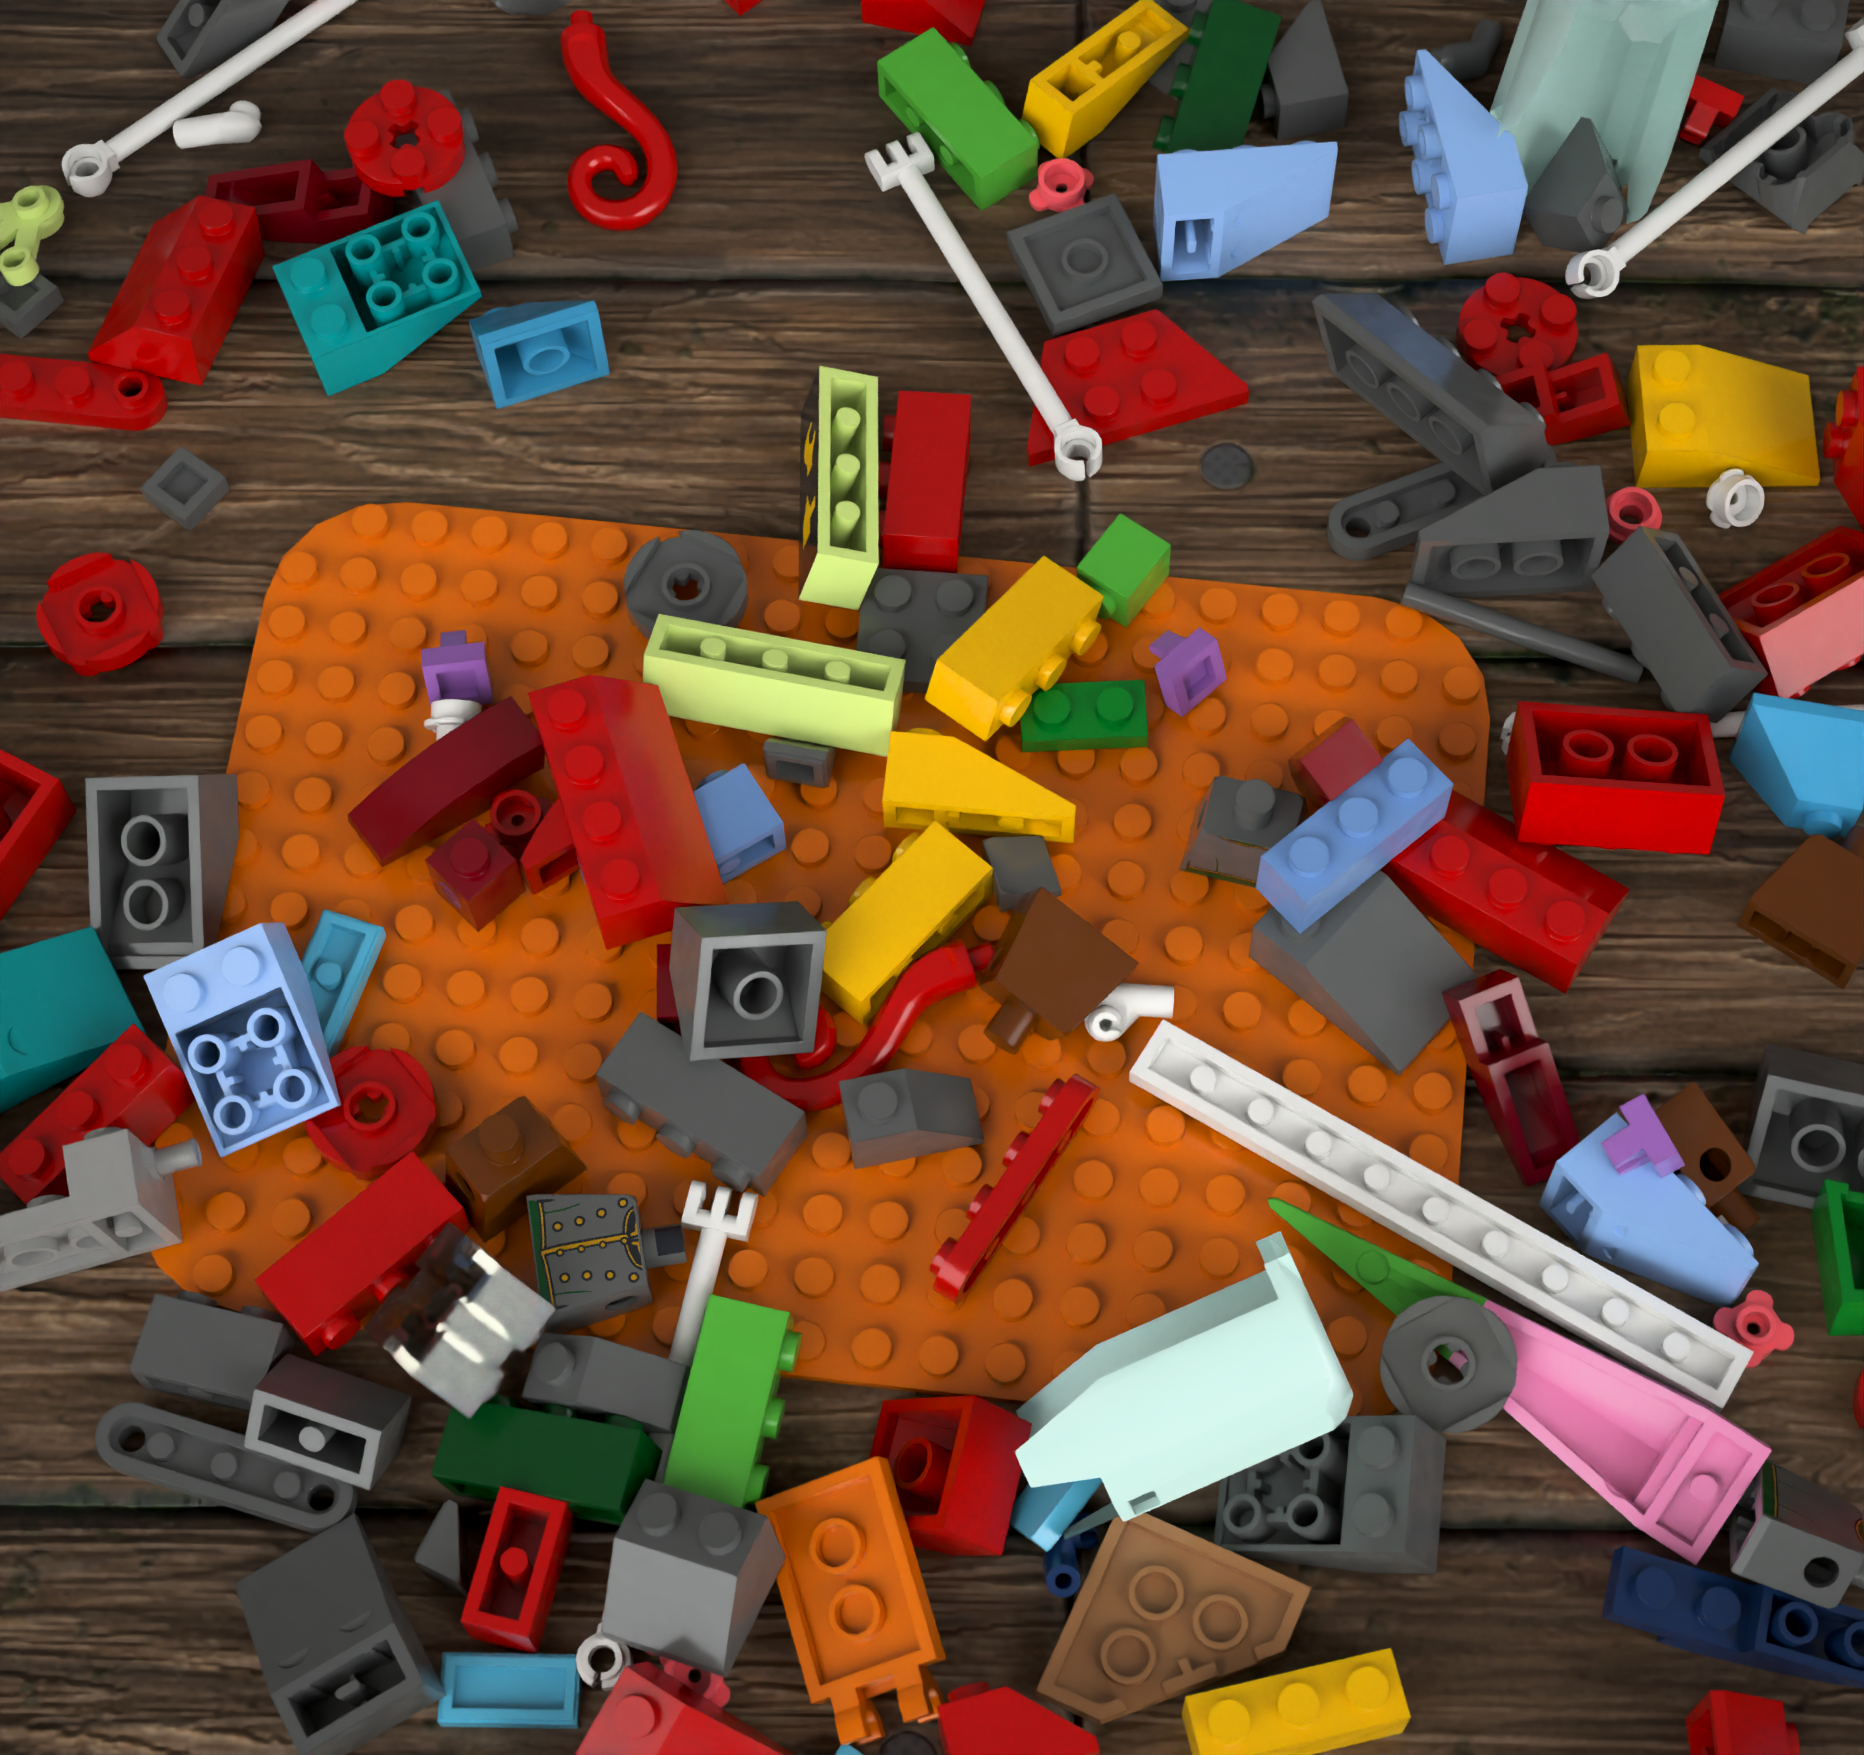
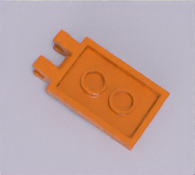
[755,1456,946,1746]

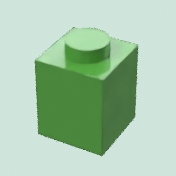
[1077,513,1171,628]

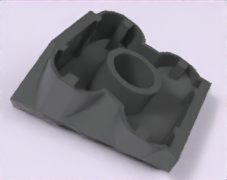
[1698,87,1864,234]

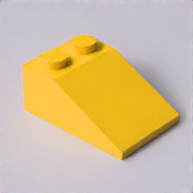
[1626,345,1820,488]

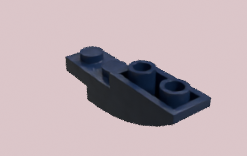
[1602,1546,1864,1689]

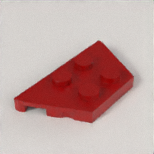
[1027,309,1249,467]

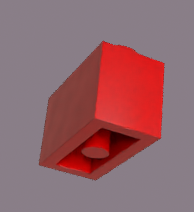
[460,1486,575,1654]

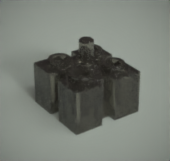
[364,1221,557,1419]

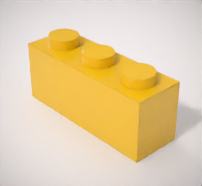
[924,556,1104,742]
[820,821,993,1026]
[1182,1648,1411,1755]

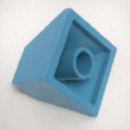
[469,300,610,409]
[1729,693,1864,838]

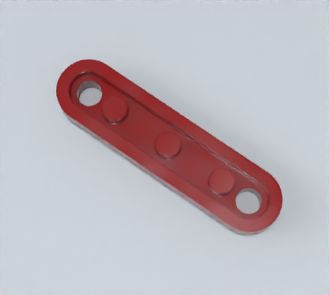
[0,354,168,431]
[929,1073,1100,1304]

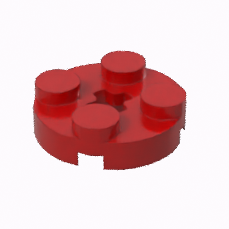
[344,79,465,197]
[1456,273,1578,377]
[36,552,164,676]
[305,1045,440,1181]

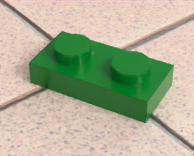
[1020,680,1148,753]

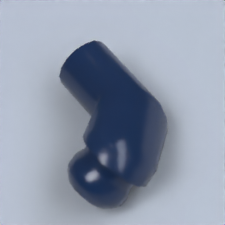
[1043,1511,1098,1597]

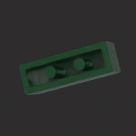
[1152,0,1282,172]
[430,1393,663,1526]

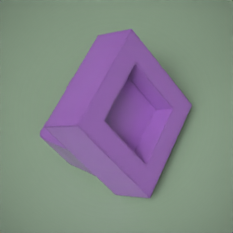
[1149,627,1227,717]
[421,630,494,706]
[1601,1093,1685,1178]

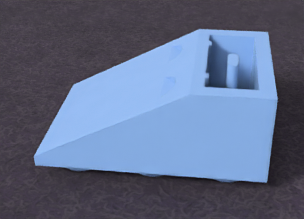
[1399,49,1528,265]
[1153,141,1338,282]
[143,922,341,1158]
[1538,1112,1759,1308]

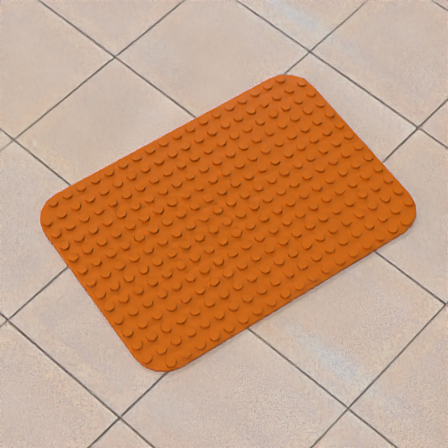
[149,502,1490,1416]

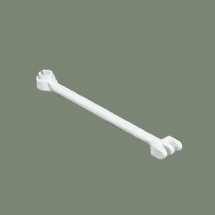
[61,0,358,197]
[1565,17,1864,299]
[865,131,1103,481]
[576,1180,758,1692]

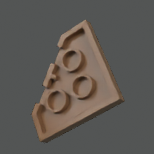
[1036,1513,1312,1725]

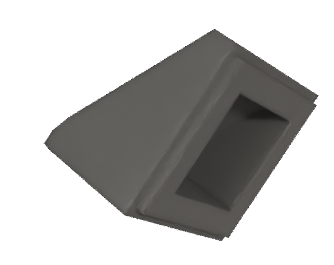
[763,736,837,788]
[982,836,1062,913]
[414,1500,469,1597]

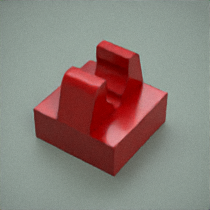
[1677,75,1745,147]

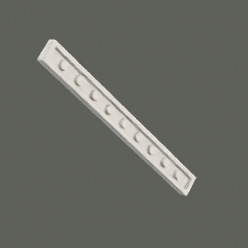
[1129,1019,1754,1414]

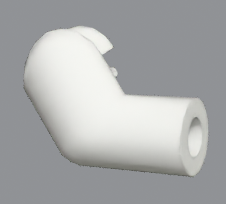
[173,100,262,149]
[1085,983,1174,1042]

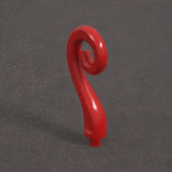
[560,10,678,232]
[735,938,994,1112]

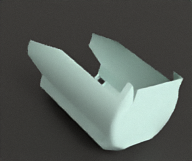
[1490,0,1719,224]
[1015,1231,1354,1540]

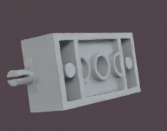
[0,1127,202,1292]

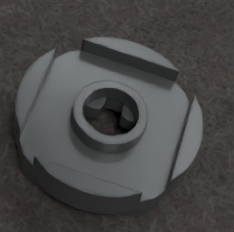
[624,530,749,639]
[1380,1295,1518,1433]

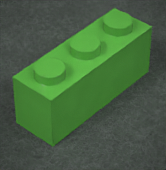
[877,27,1040,212]
[663,1294,802,1510]

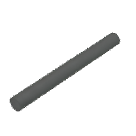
[1400,581,1644,685]

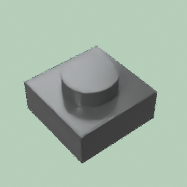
[0,273,65,339]
[140,446,230,531]

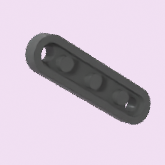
[1327,442,1557,561]
[95,1402,357,1534]

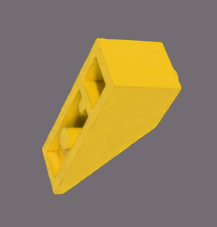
[1021,0,1188,159]
[882,728,1076,843]

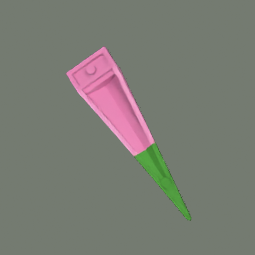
[1267,1198,1772,1566]

